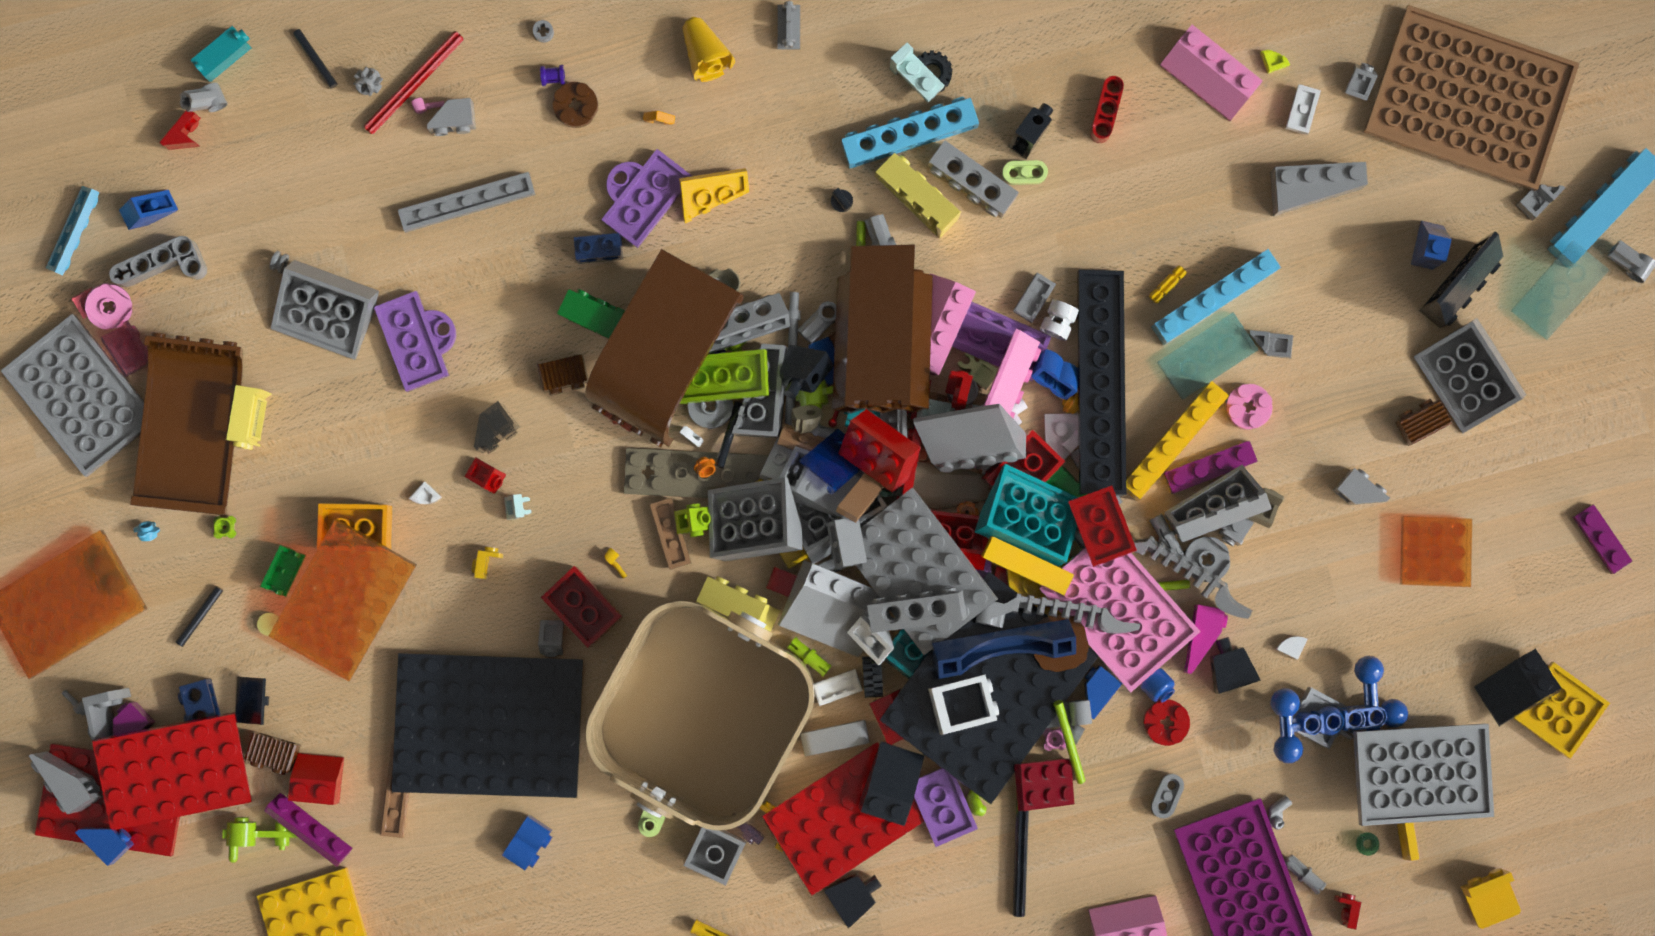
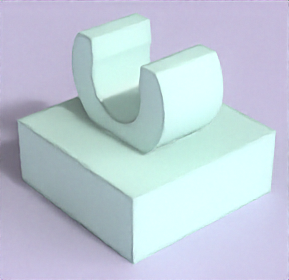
[504,494,531,520]

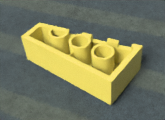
[875,153,961,239]

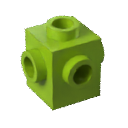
[674,503,711,537]

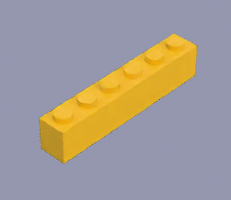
[1126,381,1229,501]

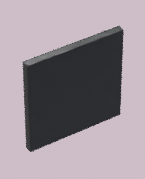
[235,677,269,725]

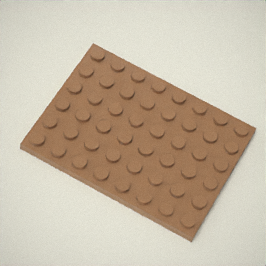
[1364,5,1580,191]

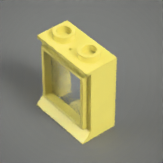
[226,385,271,450]

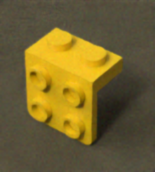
[1461,868,1521,929]

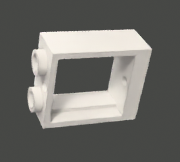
[928,675,999,735]

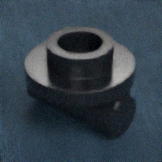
[831,188,853,212]

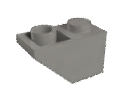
[427,98,476,136]
[1332,468,1390,505]

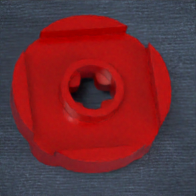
[1143,700,1190,746]

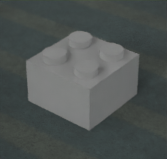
[684,827,746,886]

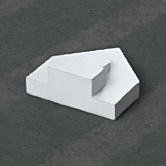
[1044,413,1079,459]

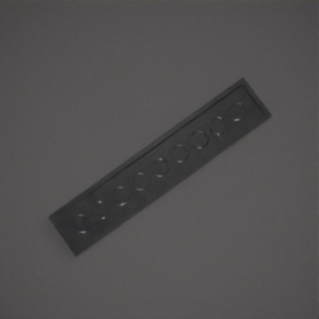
[1077,269,1126,496]

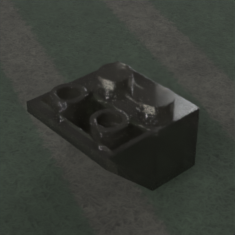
[474,401,520,454]

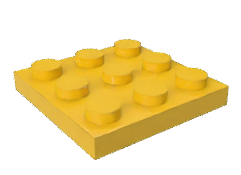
[1514,662,1610,759]

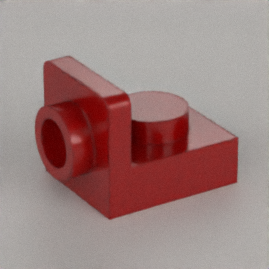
[464,457,506,494]
[1334,892,1362,930]

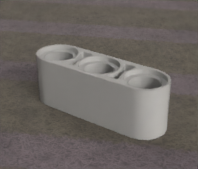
[800,720,870,756]

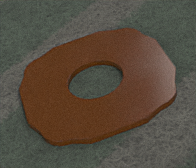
[1034,614,1089,672]

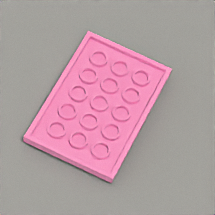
[1039,547,1200,692]

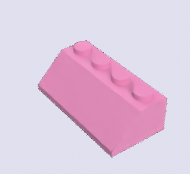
[1160,25,1263,121]
[929,274,976,376]
[983,329,1041,418]

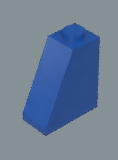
[1411,220,1452,270]

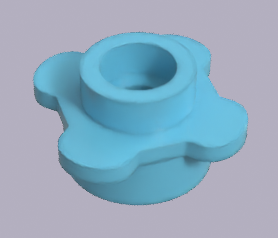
[133,521,160,541]

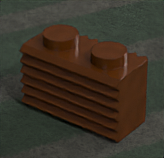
[537,354,588,396]
[1395,398,1452,446]
[245,732,301,775]

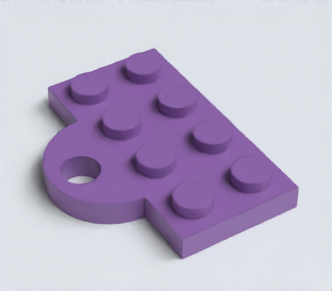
[601,149,692,248]
[374,291,456,392]

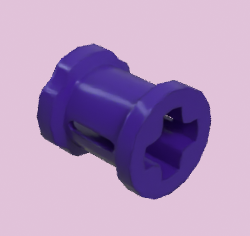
[540,65,565,86]

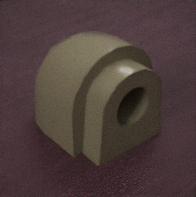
[791,405,822,434]

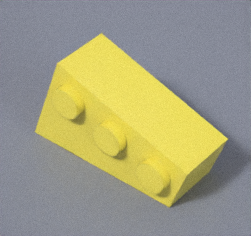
[696,576,780,632]

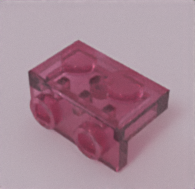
[101,320,148,377]

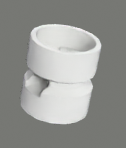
[1040,299,1079,341]

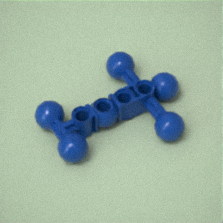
[1270,655,1409,764]

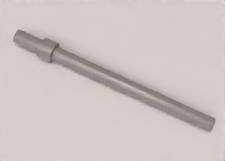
[785,292,801,426]

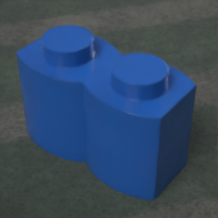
[1031,349,1079,400]
[502,815,553,870]

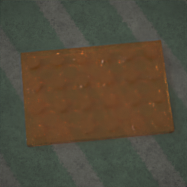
[269,519,417,681]
[0,530,148,679]

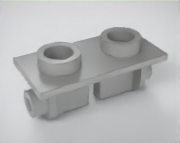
[778,1,800,50]

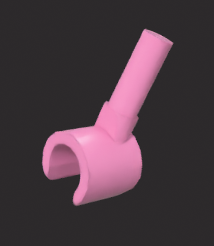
[412,98,445,114]

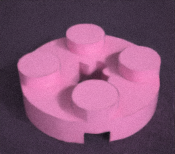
[84,283,132,329]
[1225,384,1272,430]

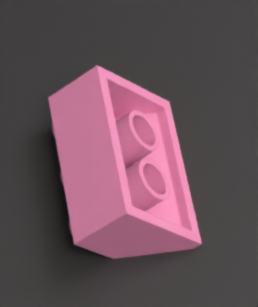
[1088,895,1167,936]

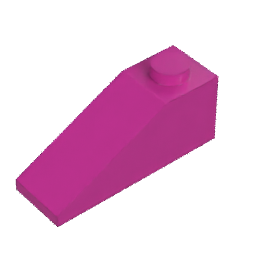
[1184,605,1228,674]

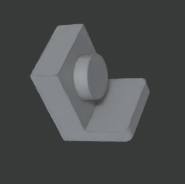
[1345,63,1378,101]
[1219,518,1254,547]
[538,620,564,657]

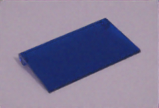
[799,428,860,494]

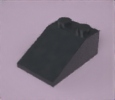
[1474,648,1561,727]
[858,741,925,826]

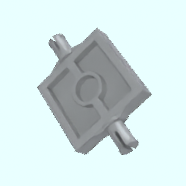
[1293,687,1354,749]

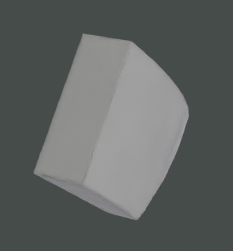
[1516,185,1565,221]
[1250,330,1294,359]

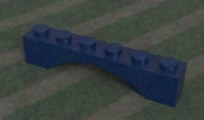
[932,619,1076,679]

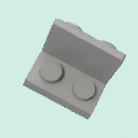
[82,688,131,741]

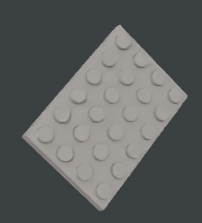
[1,314,144,477]
[856,488,998,655]
[1353,723,1494,826]

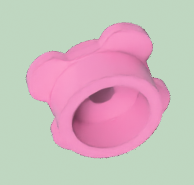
[1043,727,1066,751]

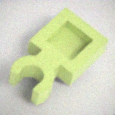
[958,353,998,390]

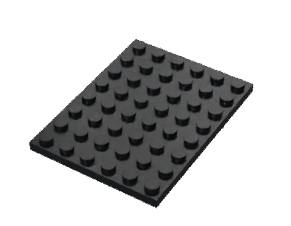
[879,572,1098,804]
[392,653,583,798]

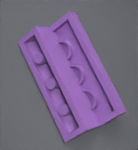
[952,302,1051,381]

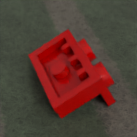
[945,370,973,411]

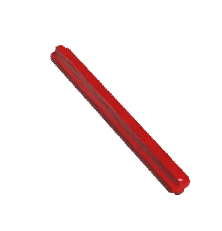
[364,31,464,134]

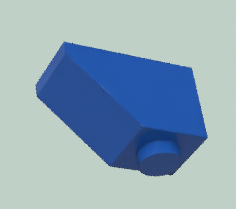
[119,190,178,230]
[1084,666,1122,720]
[75,827,134,866]

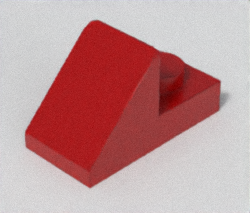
[159,110,201,150]

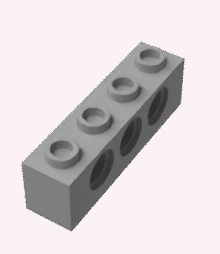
[928,140,1019,218]
[708,293,790,354]
[867,587,967,633]

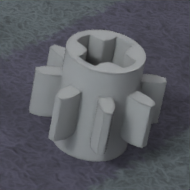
[353,67,383,96]

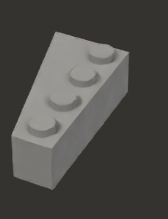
[1270,162,1368,217]
[732,344,788,439]
[1164,465,1272,542]

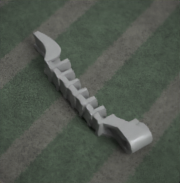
[1132,536,1253,619]
[976,593,1140,634]

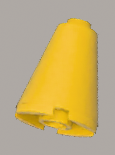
[682,17,735,82]

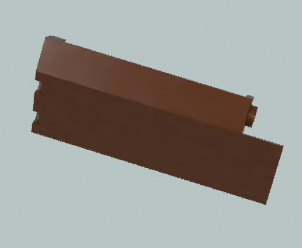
[832,244,933,414]

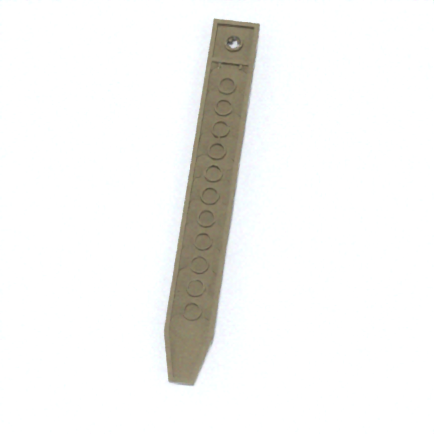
[624,448,989,509]

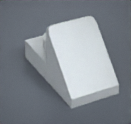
[847,615,894,665]

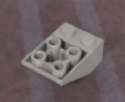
[779,446,860,519]
[29,752,103,814]

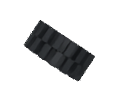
[917,50,953,92]
[862,656,883,698]

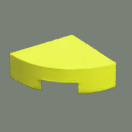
[1260,50,1290,74]

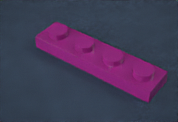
[1164,440,1258,494]
[264,793,353,867]

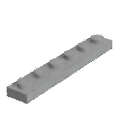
[398,172,536,233]

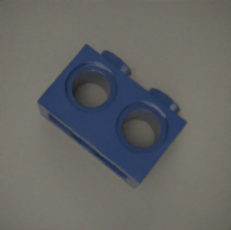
[574,233,624,264]
[178,679,221,722]

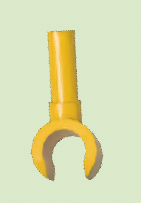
[604,548,627,579]

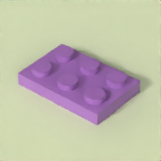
[914,768,978,847]

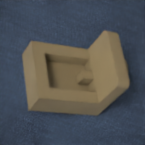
[1248,488,1284,528]

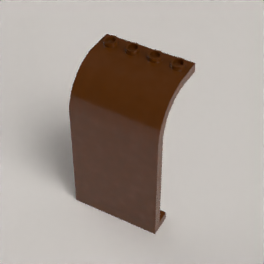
[585,249,744,448]
[130,332,243,516]

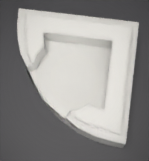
[680,426,704,447]
[409,481,442,505]
[1276,637,1307,660]

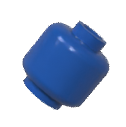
[1141,668,1175,702]

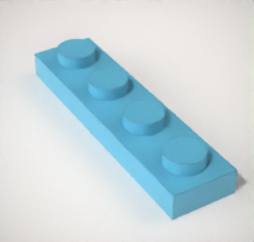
[46,186,100,275]

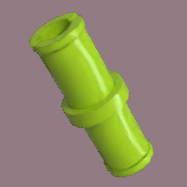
[787,637,832,677]

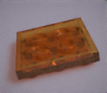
[1400,516,1472,587]

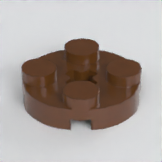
[553,82,599,128]

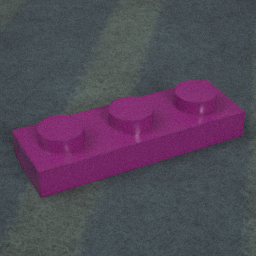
[1572,504,1633,574]

